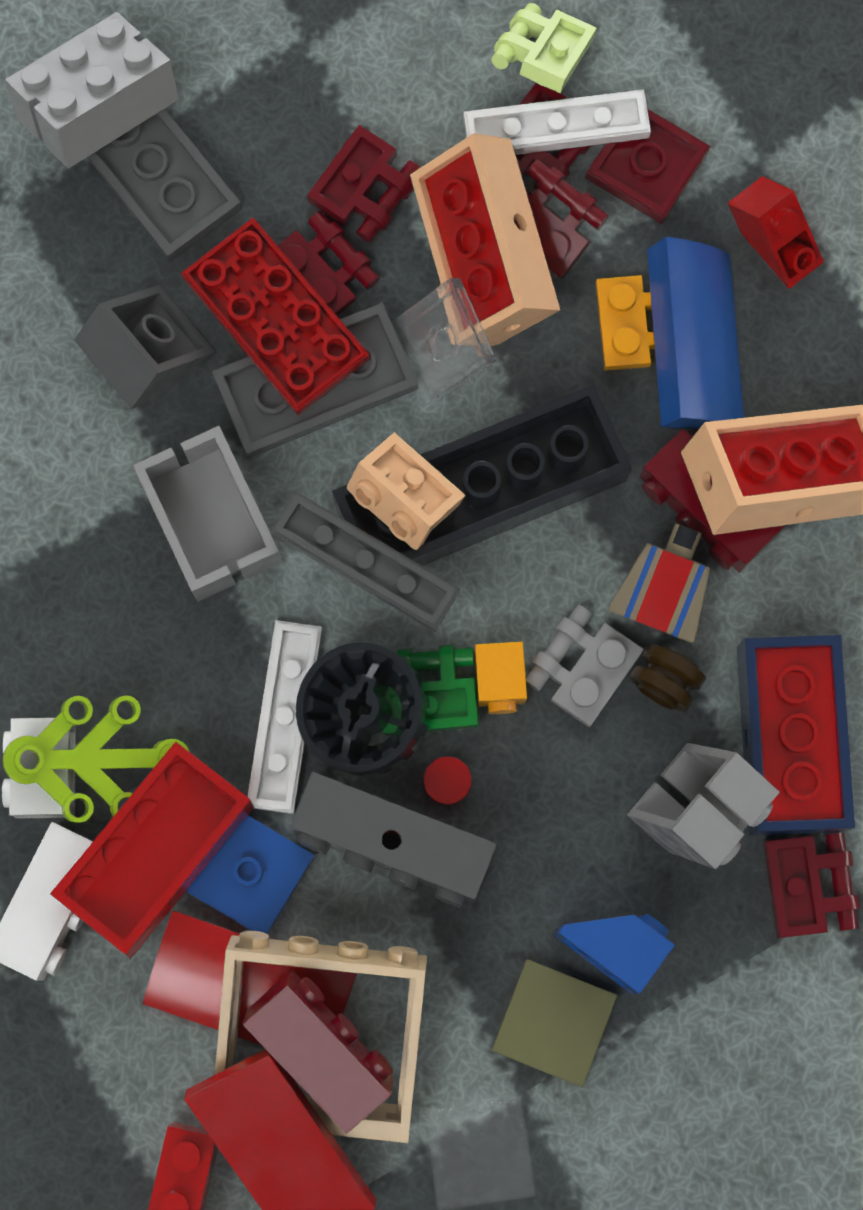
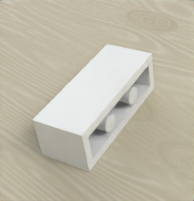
[0,822,93,981]

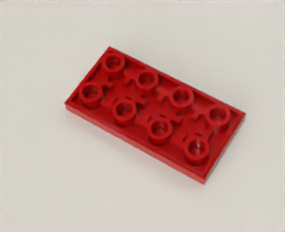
[181,218,370,416]
[184,1049,376,1210]

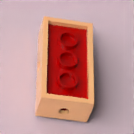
[410,133,560,346]
[681,405,863,535]

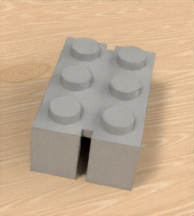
[5,12,179,169]
[133,426,283,602]
[627,743,779,869]

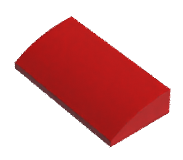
[50,742,254,960]
[143,910,357,1045]

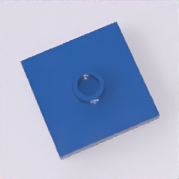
[186,815,315,934]

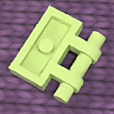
[491,3,597,93]

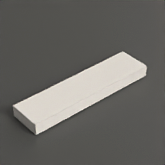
[463,89,651,155]
[248,620,322,814]

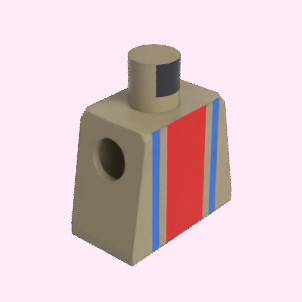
[608,523,710,643]

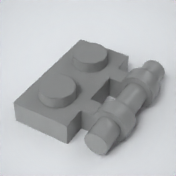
[526,605,644,728]

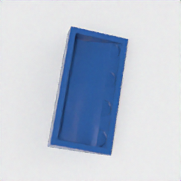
[647,237,744,430]

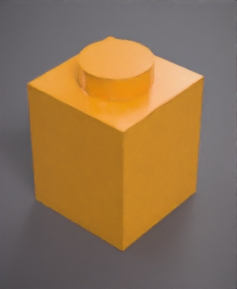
[474,642,527,714]

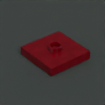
[585,109,711,224]

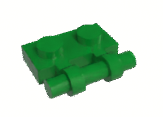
[383,644,480,736]

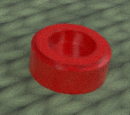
[424,756,471,805]

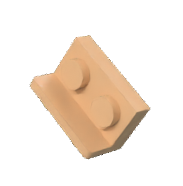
[347,432,465,550]

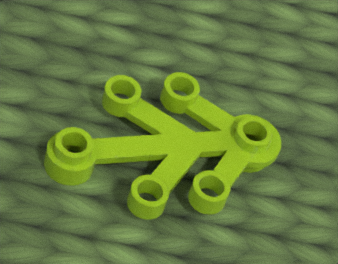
[2,695,190,823]

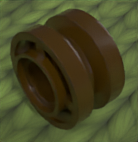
[629,644,706,712]

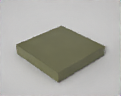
[491,959,617,1088]

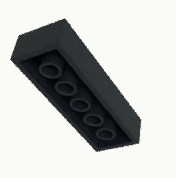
[332,384,632,566]

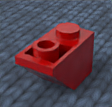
[728,176,824,289]

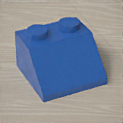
[553,914,675,994]

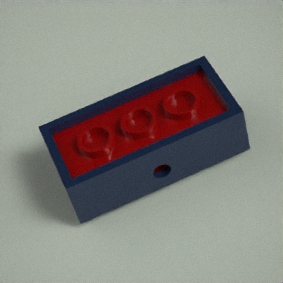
[737,635,855,836]

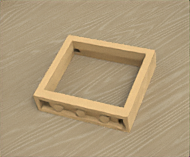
[215,931,427,1143]

